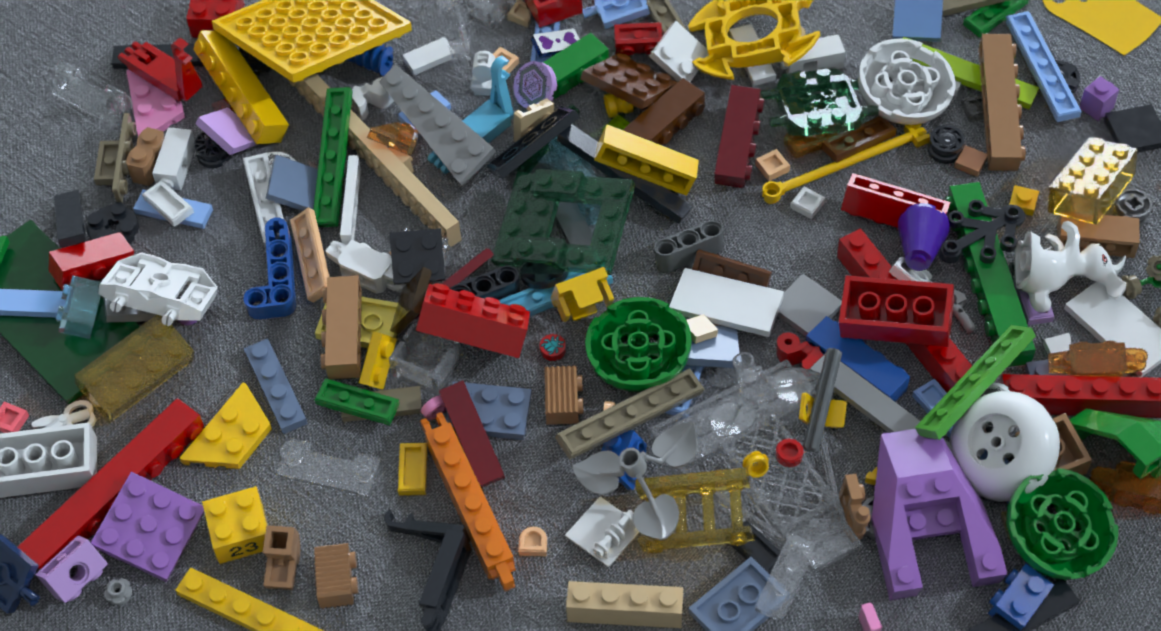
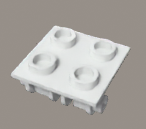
[565,497,640,567]

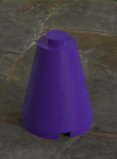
[898,203,950,271]

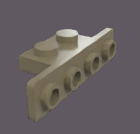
[94,113,137,203]

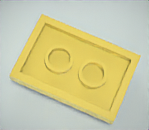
[315,297,398,348]

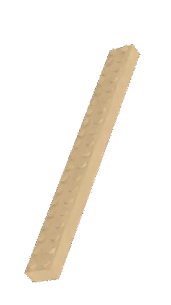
[283,73,461,248]

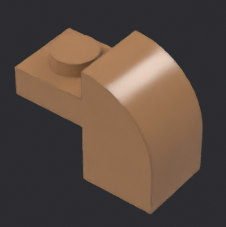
[263,525,300,590]

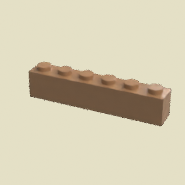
[978,34,1026,171]

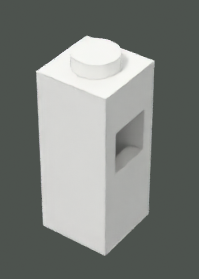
[780,35,846,78]
[152,127,195,191]

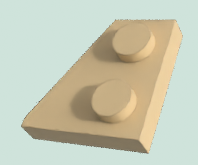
[514,99,554,142]

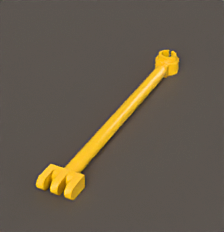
[762,124,930,204]

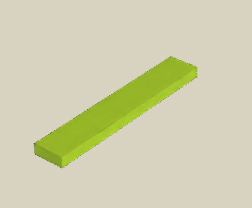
[902,37,1039,110]

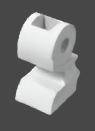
[470,51,496,96]
[351,77,394,121]

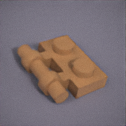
[836,474,870,543]

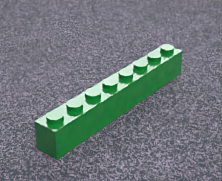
[944,182,1036,367]

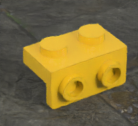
[359,331,397,390]

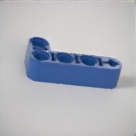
[243,217,296,320]

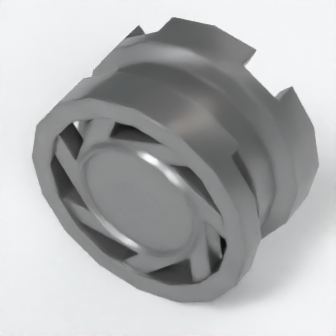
[1112,189,1152,228]

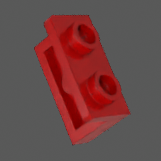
[614,22,662,56]

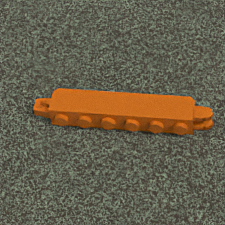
[420,412,516,592]

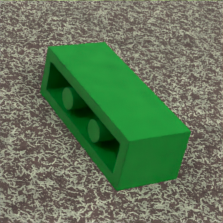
[542,33,609,100]

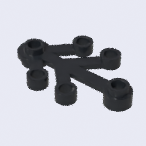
[939,200,1025,264]

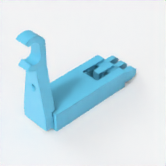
[427,56,514,174]

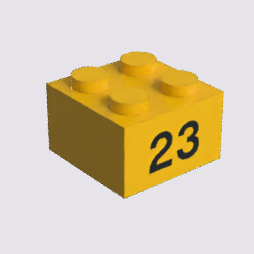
[202,486,268,564]

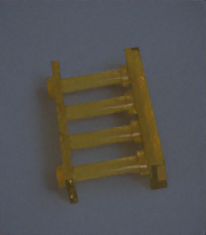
[635,467,754,554]

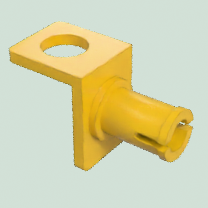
[799,393,847,429]

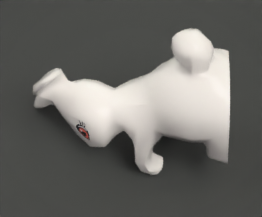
[1014,221,1126,313]

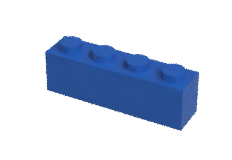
[806,316,910,402]

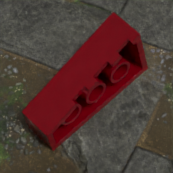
[714,85,765,188]

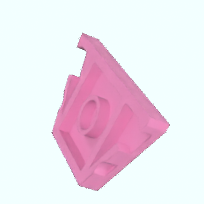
[126,70,185,136]

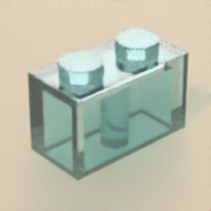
[55,275,101,339]

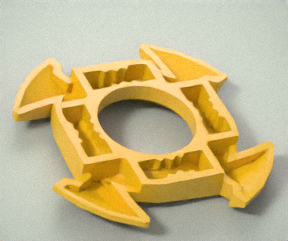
[688,0,821,80]

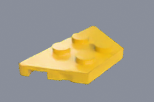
[180,382,272,469]

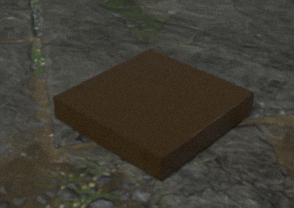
[390,267,432,334]

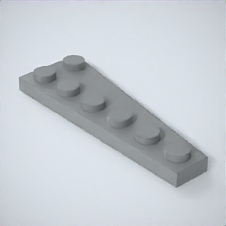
[379,64,496,187]

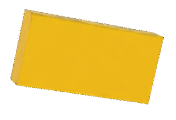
[398,443,428,496]

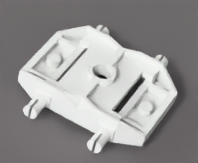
[98,253,218,326]

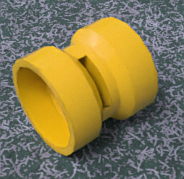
[604,93,634,118]

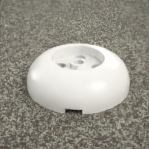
[858,39,955,125]
[949,391,1060,502]

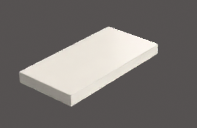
[669,268,784,337]
[1064,281,1161,377]

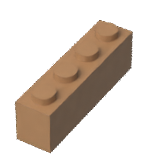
[321,275,362,380]

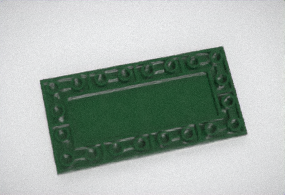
[0,219,153,405]

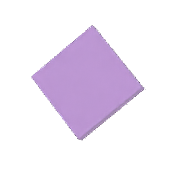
[195,107,258,155]

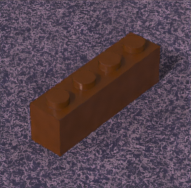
[623,78,705,145]

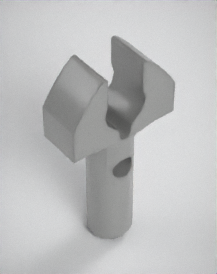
[953,290,976,333]

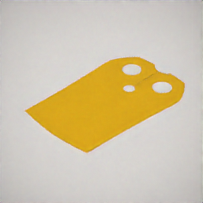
[1042,0,1161,55]

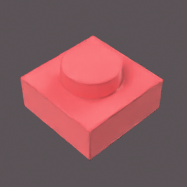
[0,402,29,433]

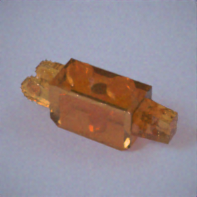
[1048,341,1148,377]
[1089,461,1161,514]

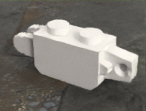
[326,239,406,294]

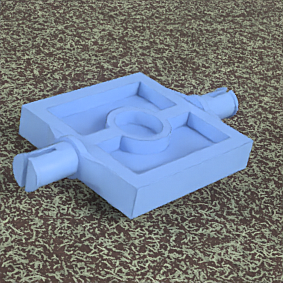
[583,0,650,29]

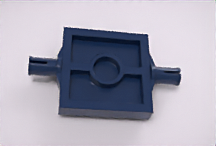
[0,534,40,614]

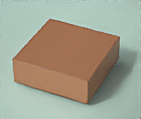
[954,145,988,177]

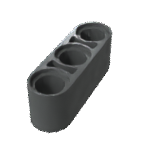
[654,221,724,273]

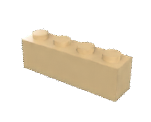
[566,581,683,628]

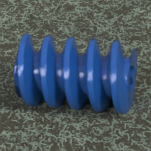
[346,44,393,76]

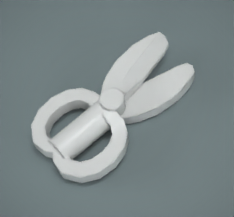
[31,400,96,428]

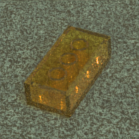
[1048,137,1138,225]
[75,315,194,423]

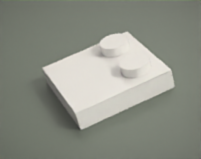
[649,21,709,82]

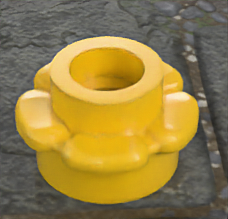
[742,451,769,478]

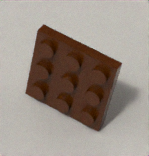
[581,53,678,109]

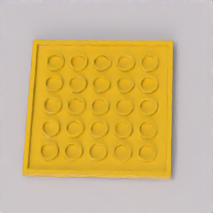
[212,0,412,83]

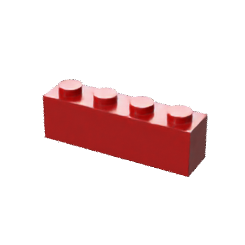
[841,173,951,228]

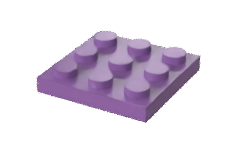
[91,472,205,582]

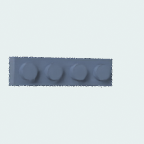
[244,339,308,434]

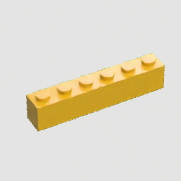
[193,31,289,144]

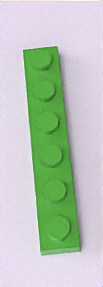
[915,325,1036,440]

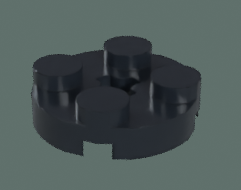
[87,202,139,244]

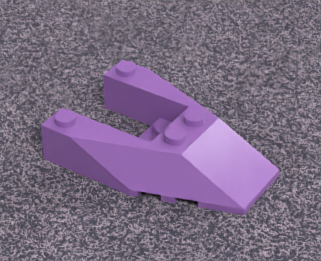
[871,429,1007,600]

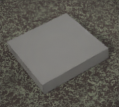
[777,274,842,336]

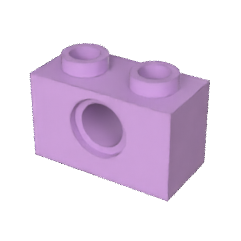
[35,536,108,603]

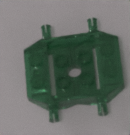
[760,68,879,136]

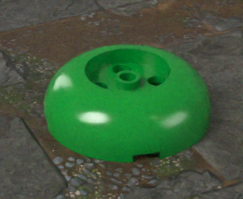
[585,297,692,392]
[1006,468,1118,580]

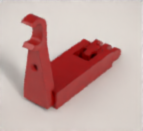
[118,38,203,102]

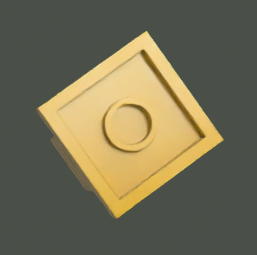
[550,267,614,322]

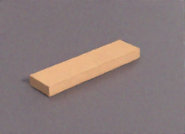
[290,207,329,303]

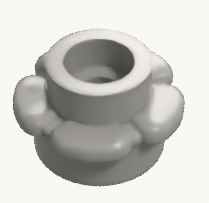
[104,578,132,605]

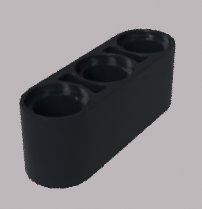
[450,266,520,300]

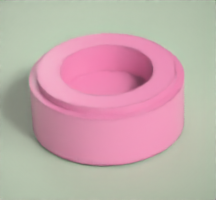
[421,395,446,420]

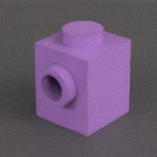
[1079,76,1119,121]

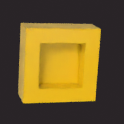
[1009,185,1039,216]

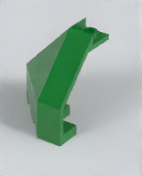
[1069,409,1161,480]

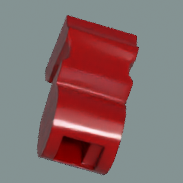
[776,332,824,384]

